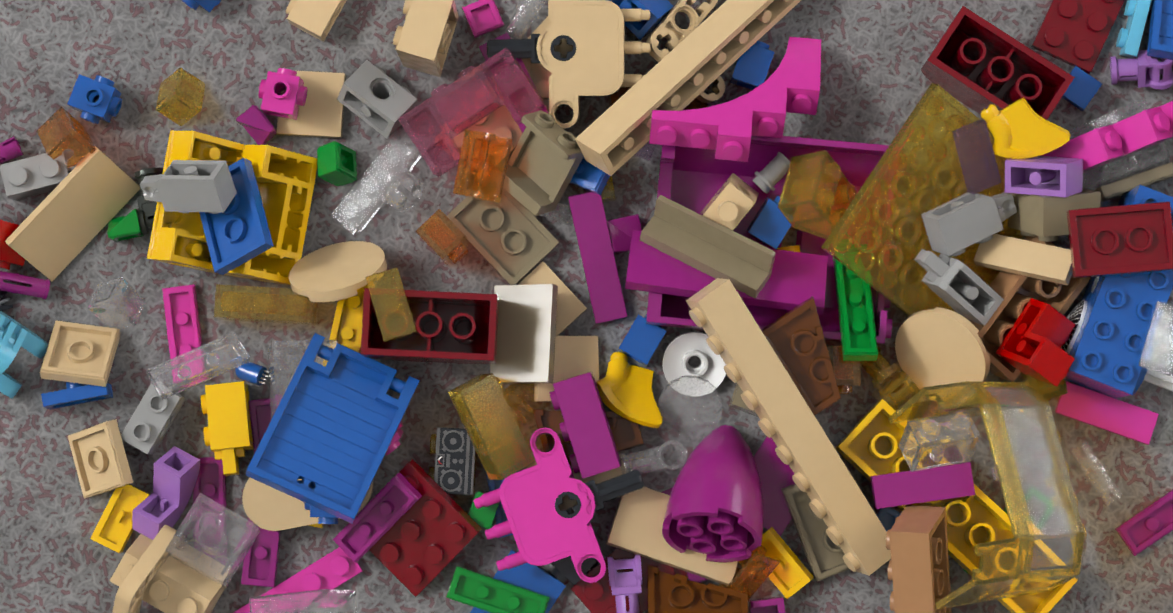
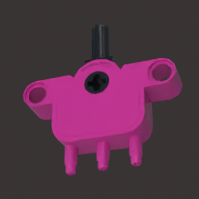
[473,427,644,583]

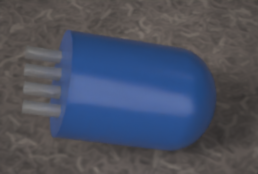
[235,361,270,386]

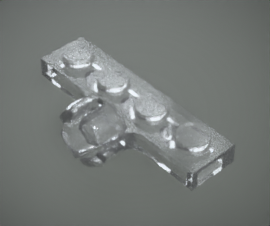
[330,116,437,237]

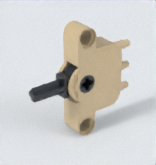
[487,0,651,129]

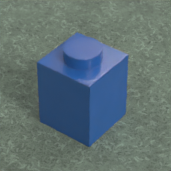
[730,41,774,90]
[747,195,797,249]
[618,314,666,366]

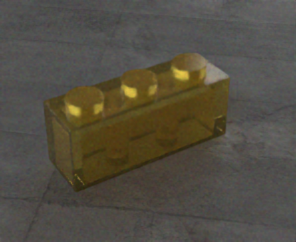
[214,284,317,325]
[448,373,535,480]

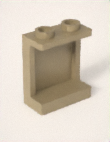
[491,110,584,216]

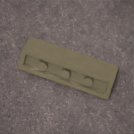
[640,195,776,298]

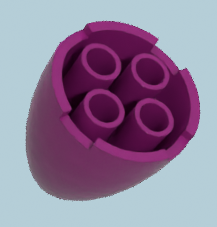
[662,425,764,562]

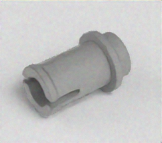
[752,152,794,194]

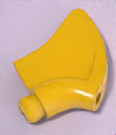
[981,97,1071,159]
[596,351,663,428]

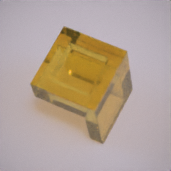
[156,67,205,127]

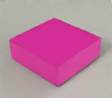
[462,0,504,38]

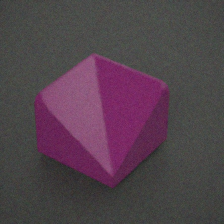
[236,105,277,145]
[607,214,642,255]

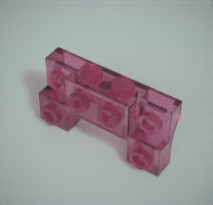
[398,47,547,177]

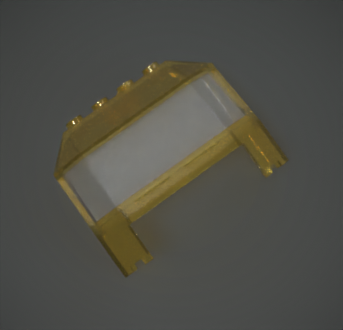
[889,381,1087,610]

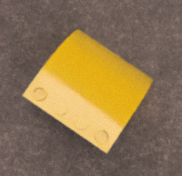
[147,130,318,285]

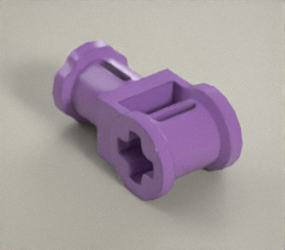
[1110,50,1173,90]
[607,554,642,613]

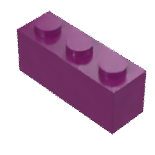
[549,372,622,479]

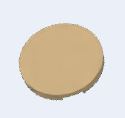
[289,241,387,302]
[895,307,990,400]

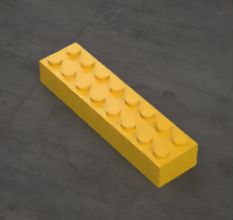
[835,399,1078,613]

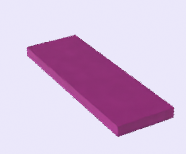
[625,230,828,315]

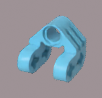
[0,311,49,399]

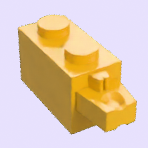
[201,381,254,476]

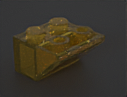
[778,150,857,243]

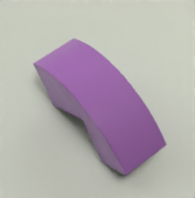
[132,446,200,540]

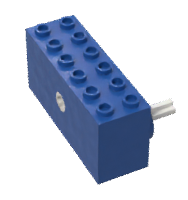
[1064,185,1173,399]

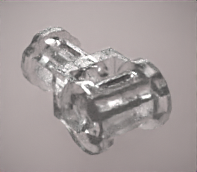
[619,440,687,474]

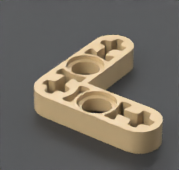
[646,0,725,103]
[112,525,181,613]

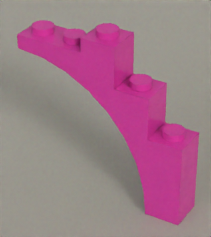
[649,37,821,162]
[1041,101,1173,173]

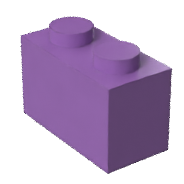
[1005,156,1083,197]

